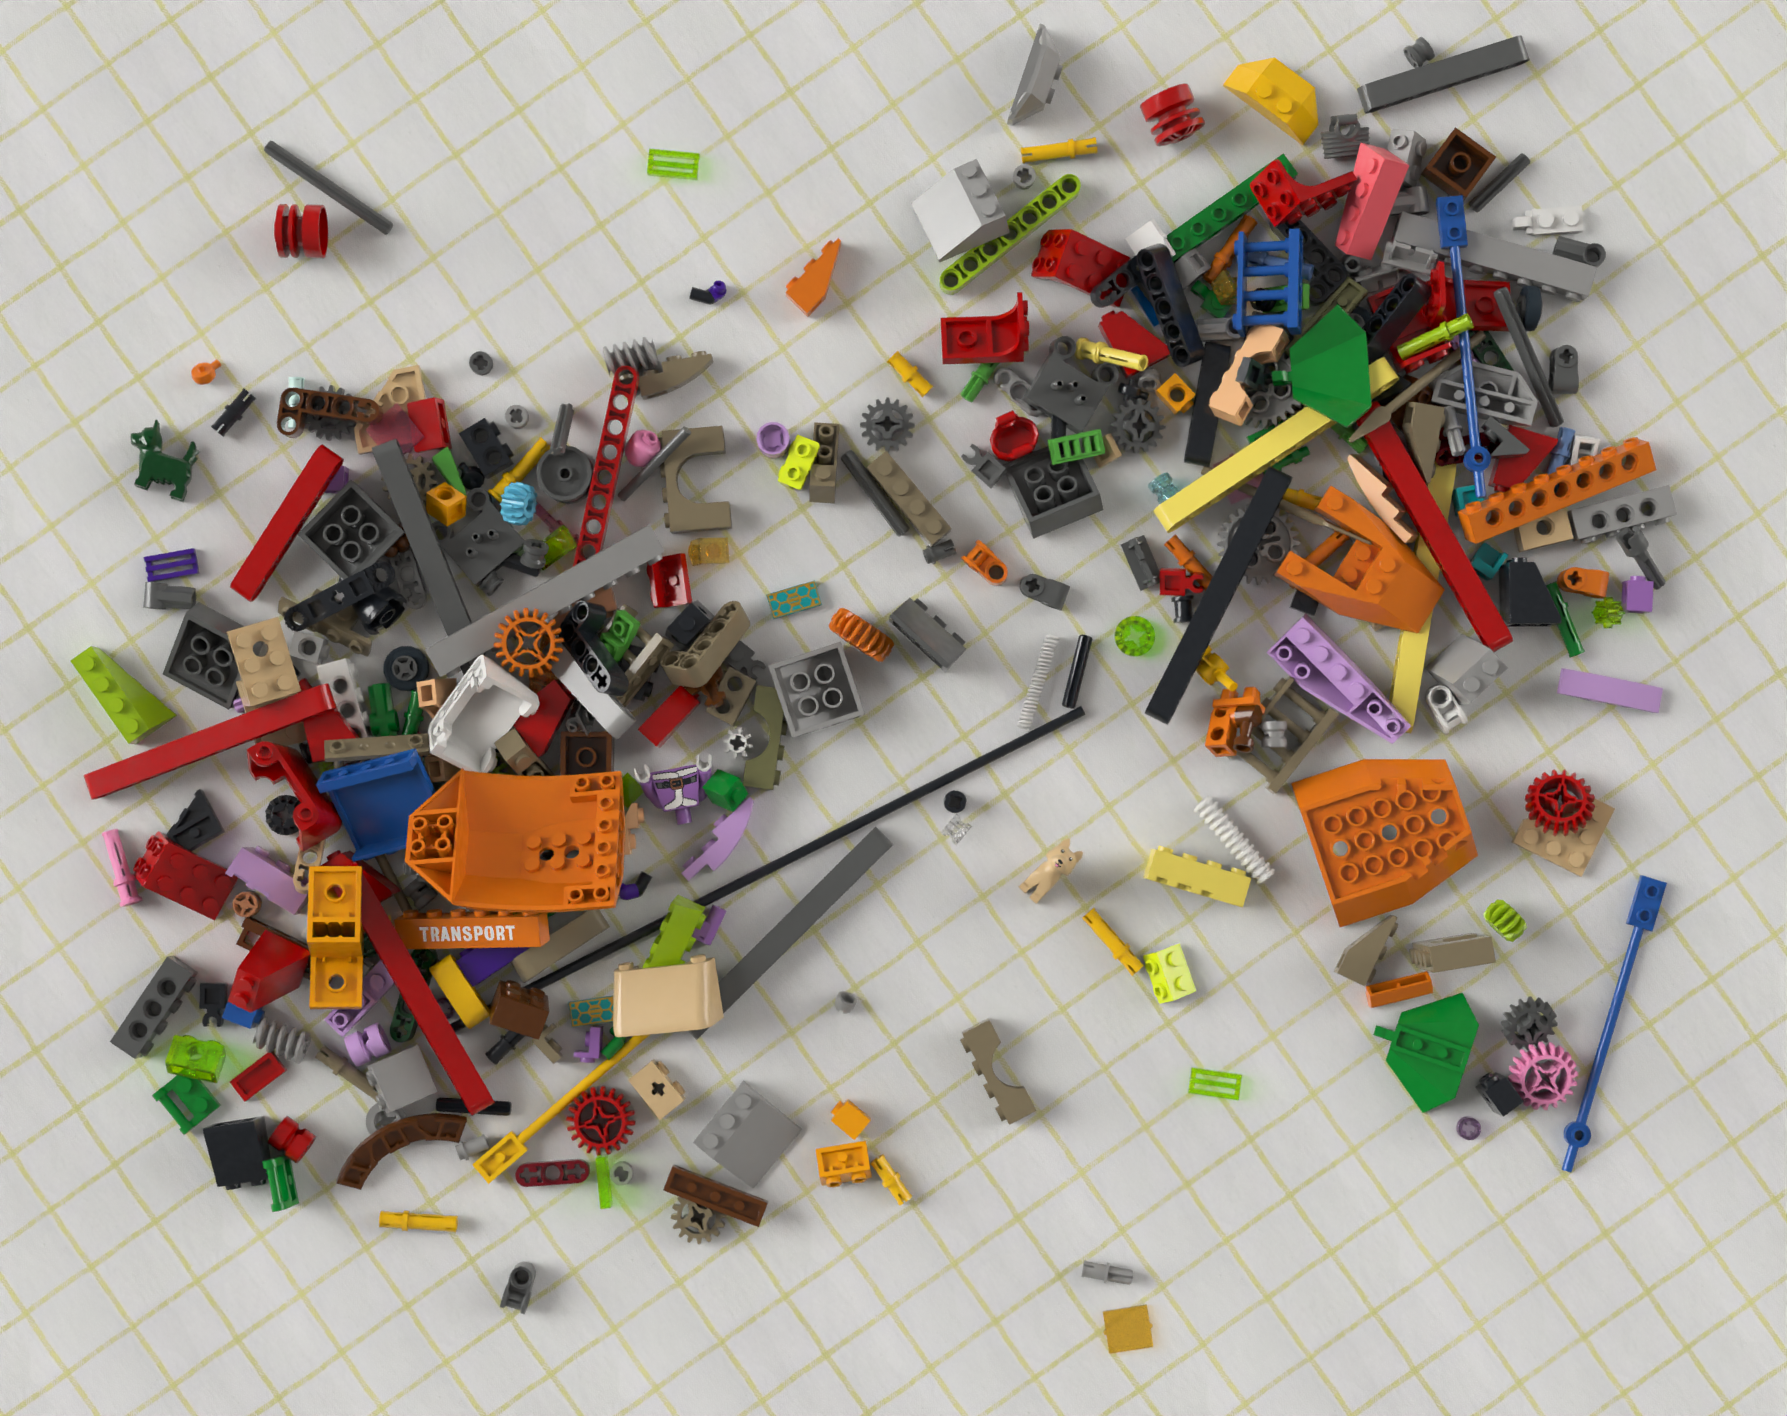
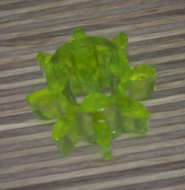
[1591,597,1625,629]

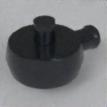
[1117,379,1149,402]
[458,462,485,490]

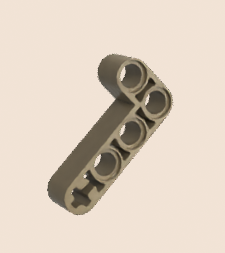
[660,601,750,688]
[510,909,610,983]

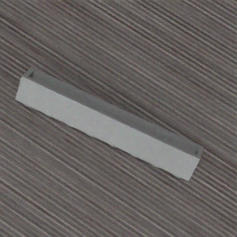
[1391,211,1597,302]

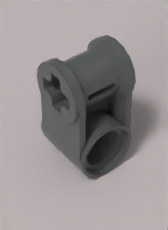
[1548,345,1579,394]
[1019,574,1070,611]
[500,1261,536,1314]

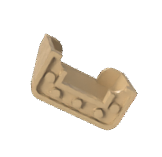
[613,954,724,1037]

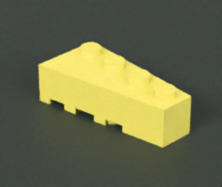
[1143,846,1251,907]

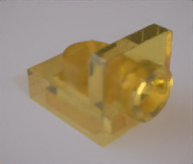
[1210,270,1238,305]
[688,537,730,566]

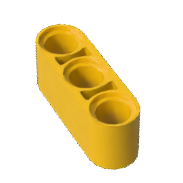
[429,954,490,1029]

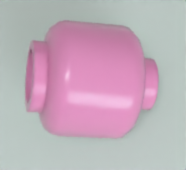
[624,430,662,467]

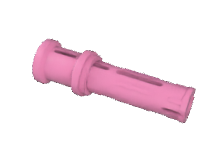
[102,829,143,907]

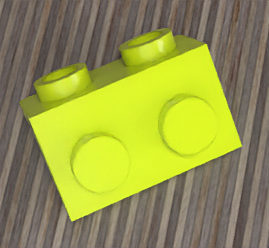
[778,434,820,490]
[1143,943,1196,1004]

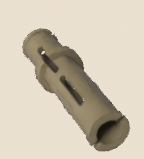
[315,1045,378,1102]

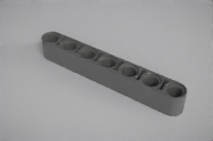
[1357,35,1530,114]

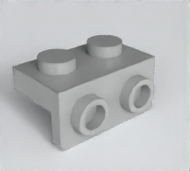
[1387,129,1427,188]

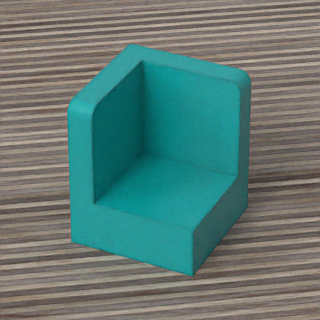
[1452,485,1484,517]
[1470,543,1508,581]

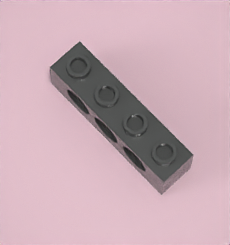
[110,956,198,1059]

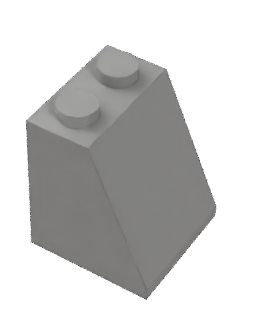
[1425,634,1508,705]

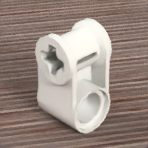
[1425,685,1468,735]

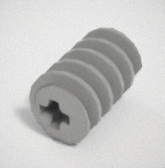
[603,337,659,376]
[253,1017,311,1064]

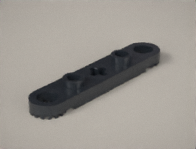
[284,561,395,632]

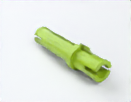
[1397,313,1474,361]

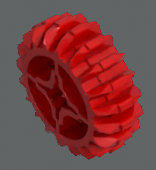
[1525,769,1595,837]
[566,1086,636,1156]

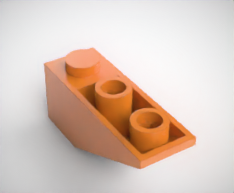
[785,238,841,317]

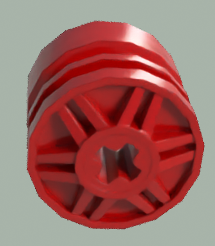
[1140,83,1205,147]
[274,204,328,259]

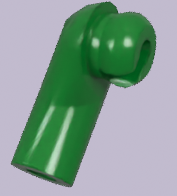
[600,1026,626,1060]

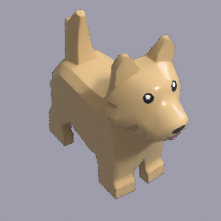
[1018,838,1083,904]

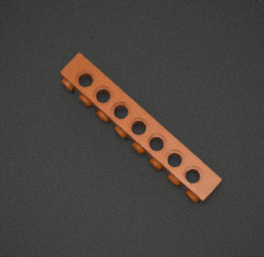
[1457,437,1656,544]

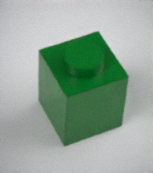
[702,769,749,812]

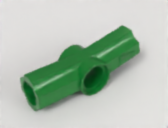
[368,683,400,737]

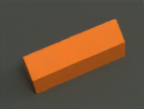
[1365,971,1433,1008]

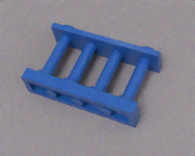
[1232,228,1303,337]

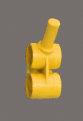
[1196,645,1238,692]

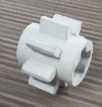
[722,728,754,759]

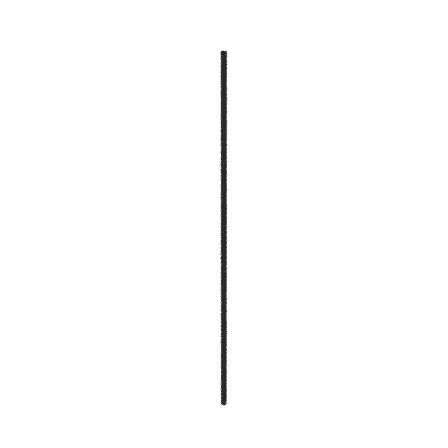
[450,706,1085,1032]

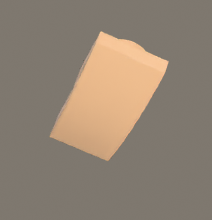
[624,803,645,855]

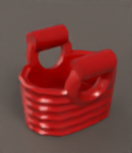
[990,410,1039,462]

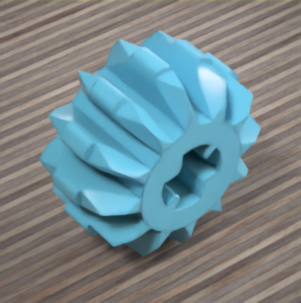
[500,482,538,526]

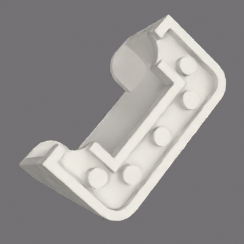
[428,655,540,773]

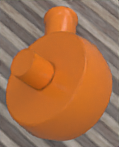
[191,359,221,385]

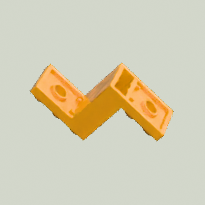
[307,866,364,1009]

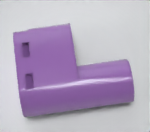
[692,905,726,945]

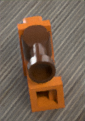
[1205,687,1265,757]

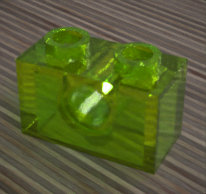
[165,1035,226,1083]

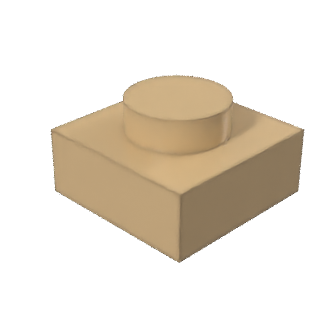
[1091,433,1122,468]

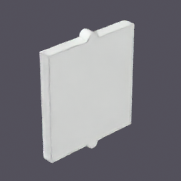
[1125,219,1176,257]

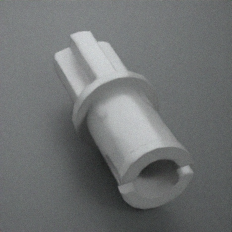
[1443,406,1465,457]
[1081,1260,1133,1285]

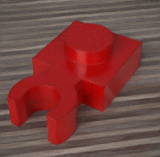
[1160,568,1204,596]

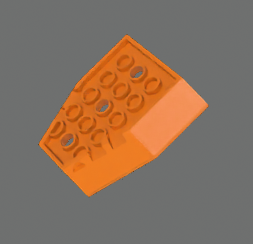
[1291,759,1478,927]

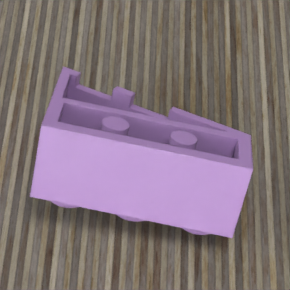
[225,846,309,915]

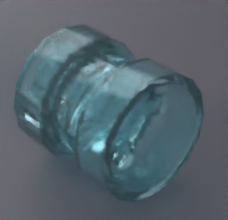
[1148,472,1181,504]

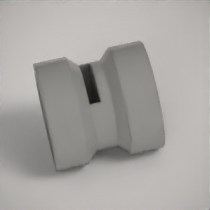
[1261,721,1287,747]

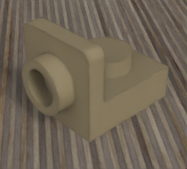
[533,1023,563,1064]

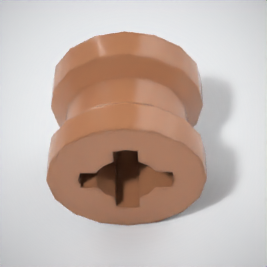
[232,891,262,917]

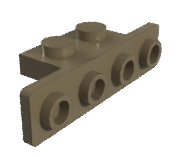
[278,589,372,657]

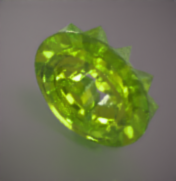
[1114,616,1155,656]

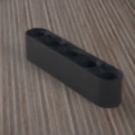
[1136,243,1205,367]
[1362,273,1432,365]
[1184,342,1231,467]

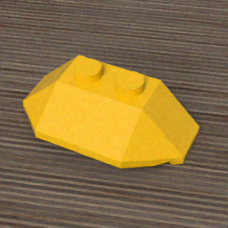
[1223,57,1319,146]

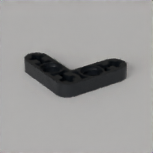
[1090,255,1153,308]

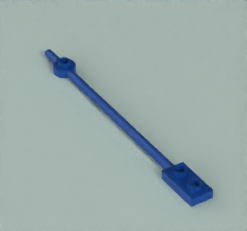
[1436,195,1491,498]
[1561,875,1667,1173]

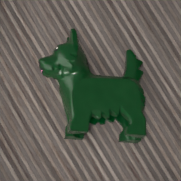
[131,420,200,503]

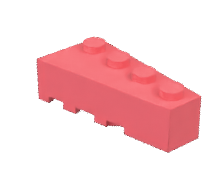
[1335,143,1409,260]

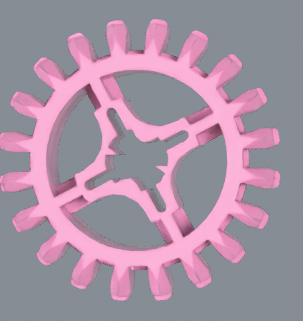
[1508,1041,1578,1110]

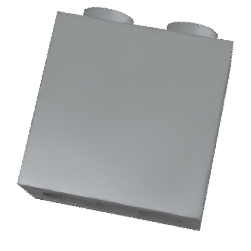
[366,1045,438,1113]

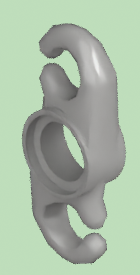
[993,367,1043,417]

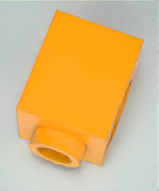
[1155,373,1196,415]
[426,482,466,527]
[831,1099,871,1140]

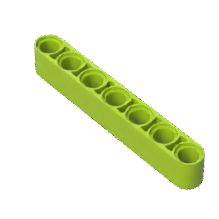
[939,174,1081,295]

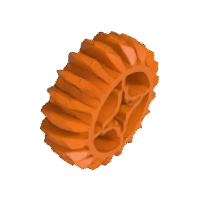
[494,608,564,677]
[829,608,894,662]

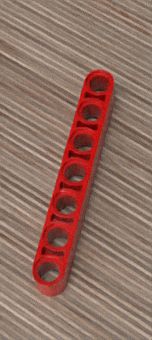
[230,444,344,602]

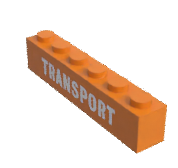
[394,908,550,949]

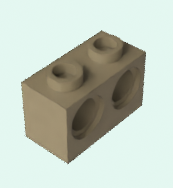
[704,667,757,727]

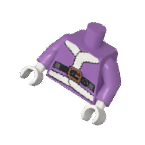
[634,754,712,825]

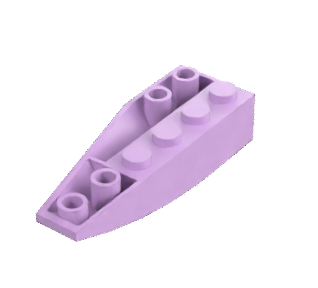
[1267,613,1411,744]

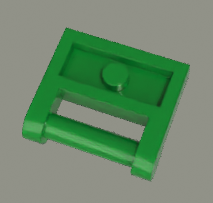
[152,1066,221,1135]
[262,1154,299,1212]

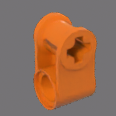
[961,540,1008,586]
[1557,567,1609,599]

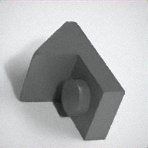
[1481,416,1530,459]

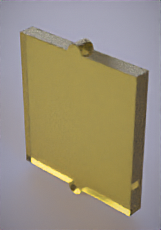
[1103,1304,1153,1354]

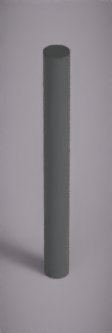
[618,426,691,501]

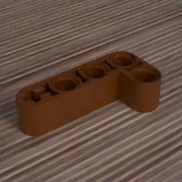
[277,387,383,438]

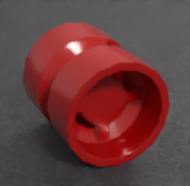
[267,1116,317,1163]

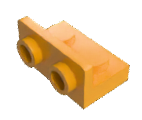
[816,1141,872,1187]

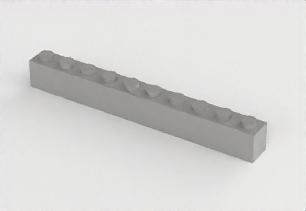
[425,524,665,678]

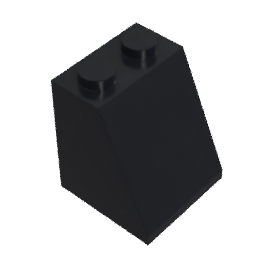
[1499,557,1561,627]
[203,1116,271,1190]

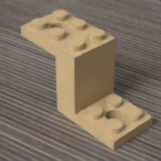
[227,617,307,746]

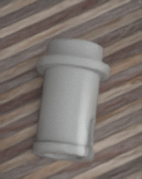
[455,1134,490,1161]

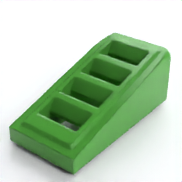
[1047,429,1105,465]
[432,447,467,499]

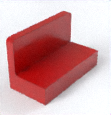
[407,397,452,453]

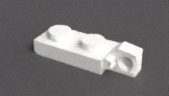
[1511,206,1584,236]

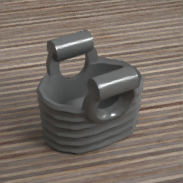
[1321,114,1370,159]

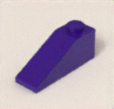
[456,947,531,987]

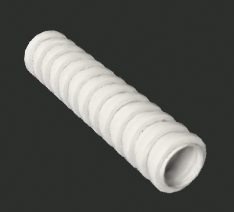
[1194,795,1275,885]

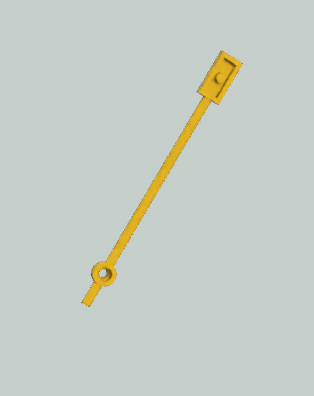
[472,1034,651,1184]

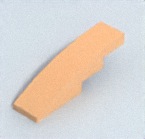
[1347,454,1419,543]

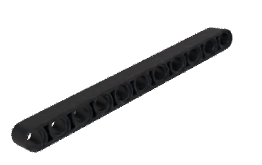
[1145,466,1293,725]

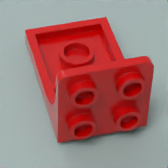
[1250,159,1357,227]
[1031,229,1131,308]
[1425,261,1510,332]
[1366,286,1452,374]
[941,292,1029,365]
[133,831,238,921]

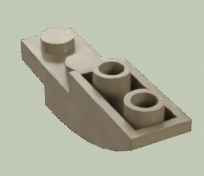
[620,351,713,400]

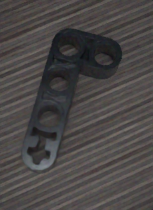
[1269,220,1347,306]
[558,601,629,696]

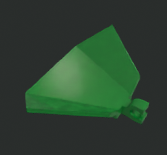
[1272,304,1372,428]
[1373,993,1479,1113]

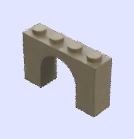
[659,426,732,534]
[1409,933,1496,973]

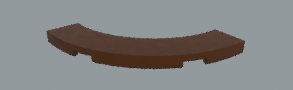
[336,1113,467,1190]

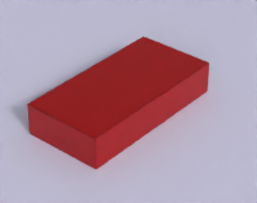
[230,1051,287,1102]

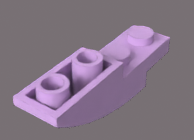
[681,797,754,881]
[324,960,395,1037]

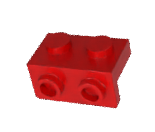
[646,553,692,608]

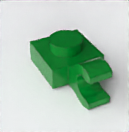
[1190,280,1236,318]

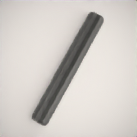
[841,450,910,537]

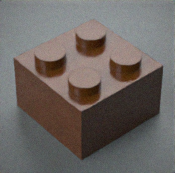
[1421,127,1496,201]
[560,731,615,776]
[489,980,549,1040]

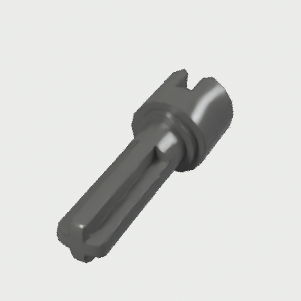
[1616,525,1666,590]

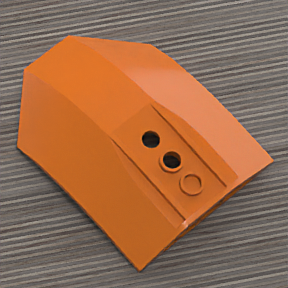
[405,768,626,913]

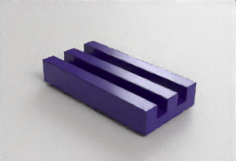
[143,548,200,582]

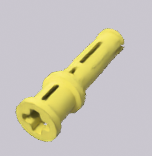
[1075,337,1148,371]

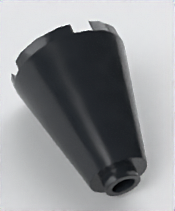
[339,577,407,635]

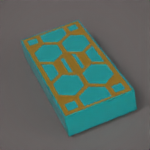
[766,580,822,619]
[568,996,613,1027]

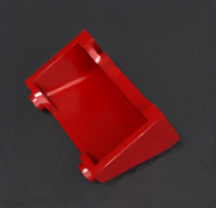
[247,741,342,852]

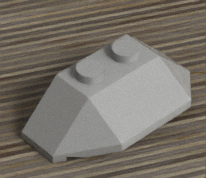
[1007,24,1063,126]
[1431,361,1538,426]

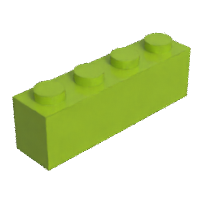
[71,646,177,745]
[642,895,707,968]

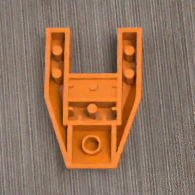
[1274,486,1445,633]

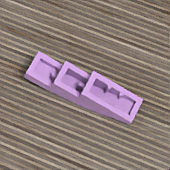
[1557,668,1663,713]

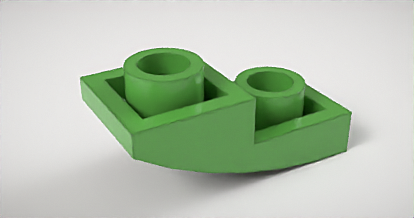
[600,610,641,663]

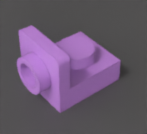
[574,1026,603,1063]

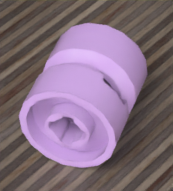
[756,422,791,459]
[344,1022,391,1067]

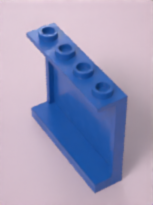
[316,748,436,861]

